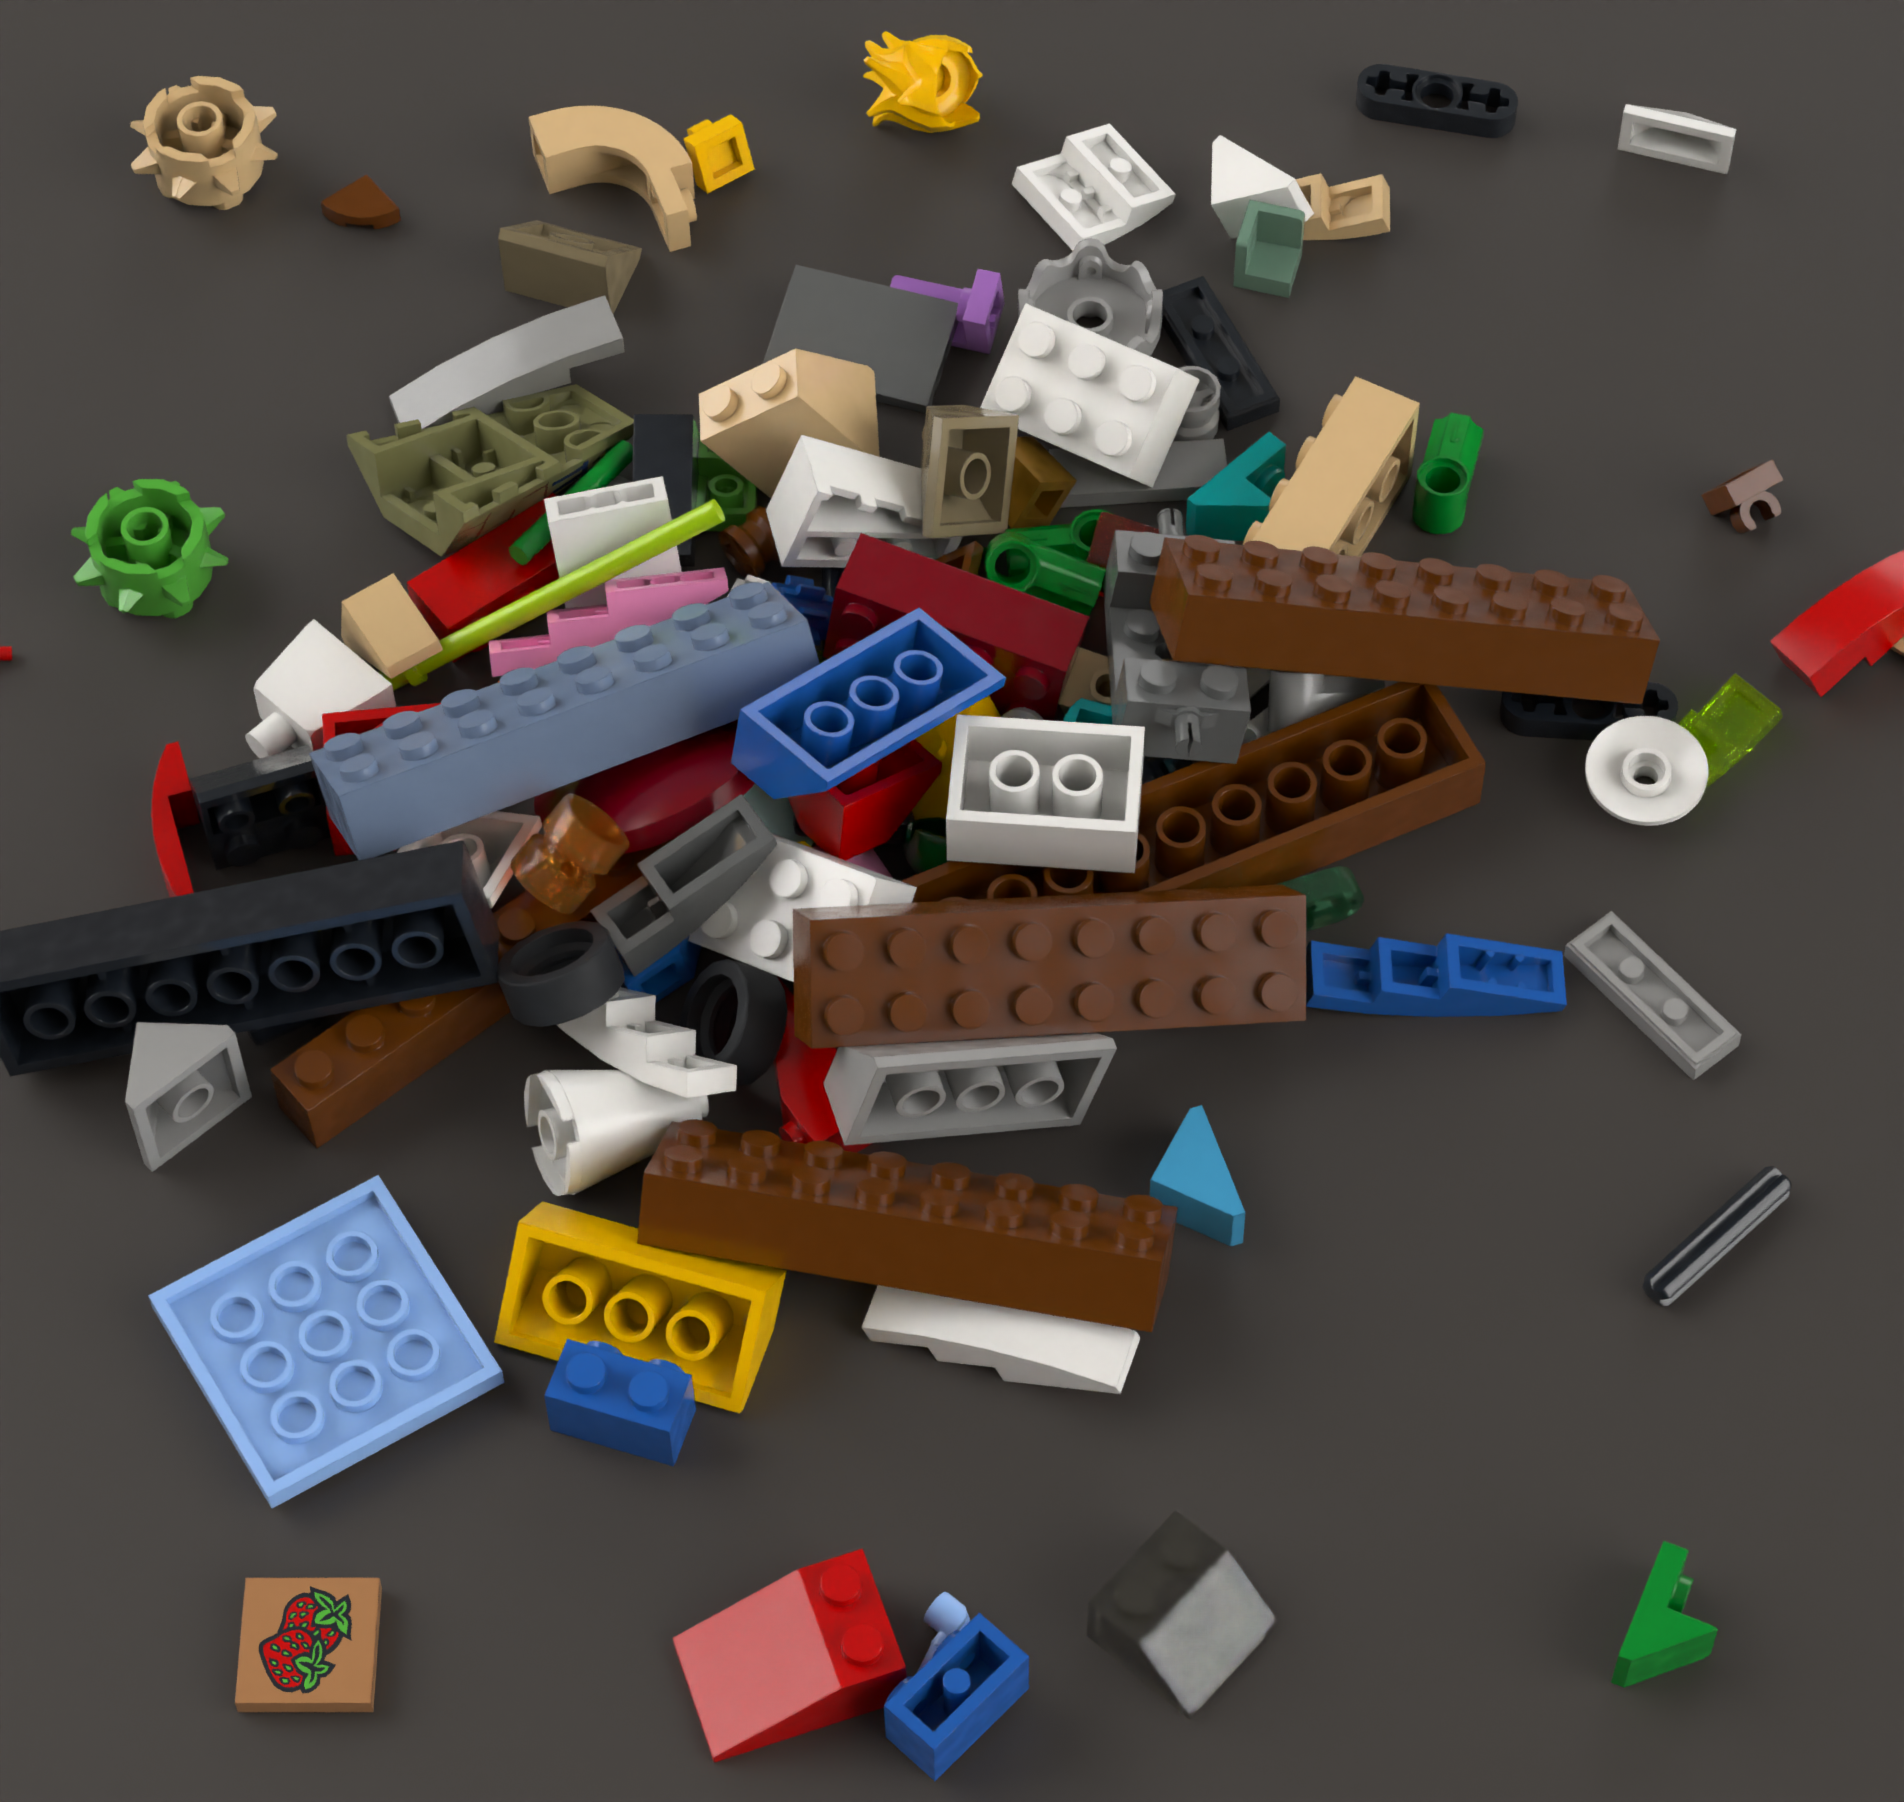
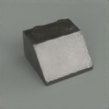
[1087,1510,1277,1719]

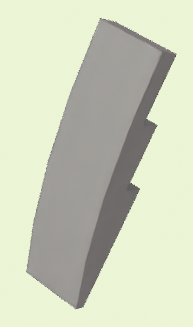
[389,295,625,429]

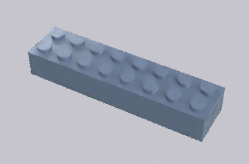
[309,582,819,860]

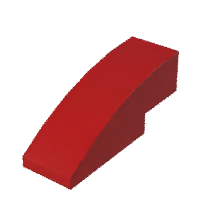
[1770,550,1904,697]

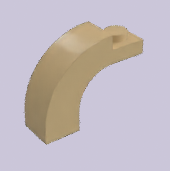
[529,106,697,252]

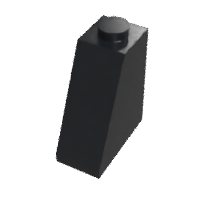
[633,414,700,566]

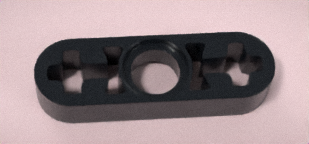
[1356,64,1518,138]
[1499,682,1678,741]

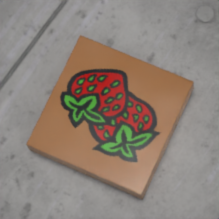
[235,1578,382,1712]

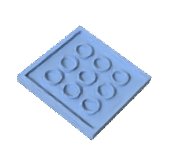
[148,1175,504,1509]

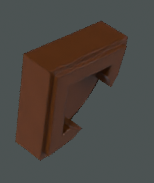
[321,174,401,229]

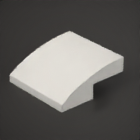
[1012,123,1176,251]

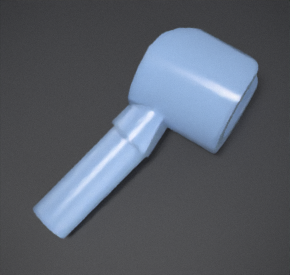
[917,1592,970,1672]

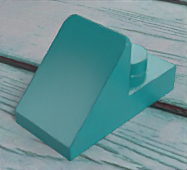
[1185,432,1286,541]

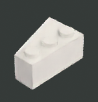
[766,435,963,568]

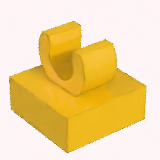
[683,114,755,194]

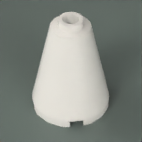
[524,1070,709,1196]

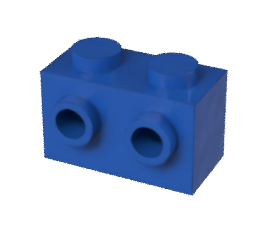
[544,1339,696,1467]
[884,1613,1029,1781]

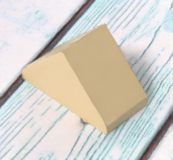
[341,573,443,679]

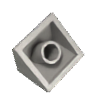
[125,1022,252,1172]

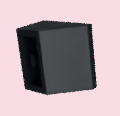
[190,745,331,870]

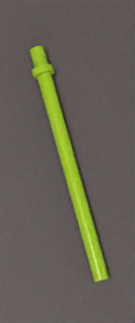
[378,499,725,691]

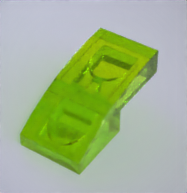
[1678,673,1783,788]

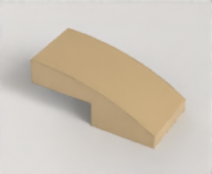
[1295,173,1390,240]

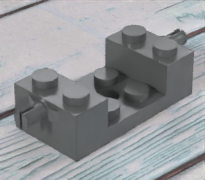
[1103,508,1251,764]

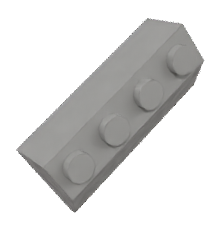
[823,1033,1117,1145]

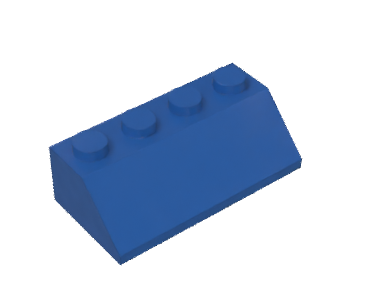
[731,608,1006,799]

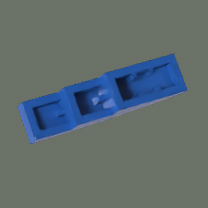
[1306,933,1567,1017]

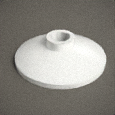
[1585,716,1709,826]

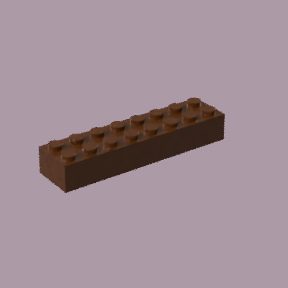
[1150,535,1660,704]
[793,884,1306,1049]
[637,1119,1178,1332]

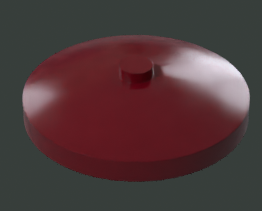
[534,720,755,857]

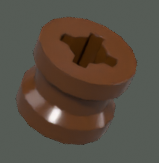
[719,506,780,578]

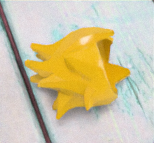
[863,31,983,133]

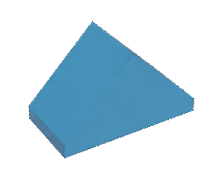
[1150,1105,1245,1246]

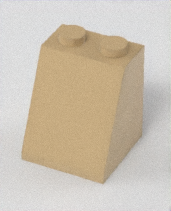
[699,348,880,498]

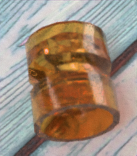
[510,794,629,915]

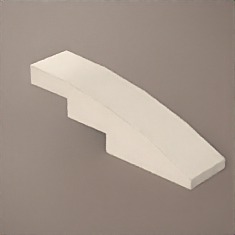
[556,987,737,1098]
[862,1285,1140,1394]

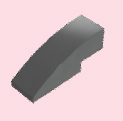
[590,794,777,977]

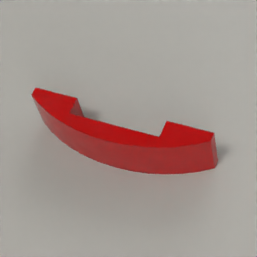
[151,741,200,897]

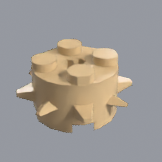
[130,76,278,210]

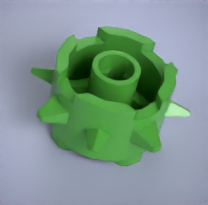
[71,479,229,619]

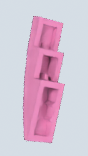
[489,567,729,677]

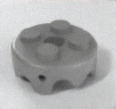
[1018,238,1163,356]

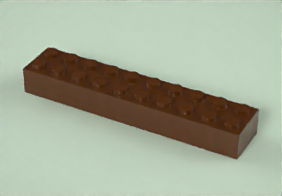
[901,682,1486,903]

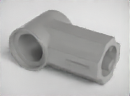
[1267,670,1385,732]

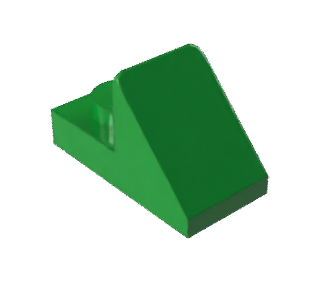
[1611,1540,1718,1688]

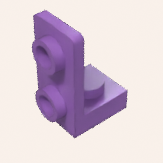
[890,269,1005,354]

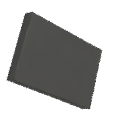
[763,265,959,414]

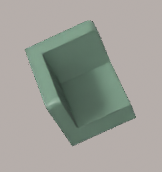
[1233,200,1305,298]

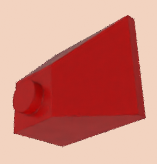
[787,739,942,861]

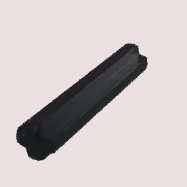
[1642,1166,1792,1307]

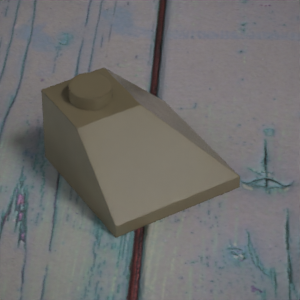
[921,405,1019,538]

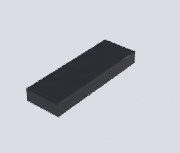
[1162,276,1280,431]

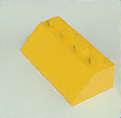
[494,1201,786,1414]

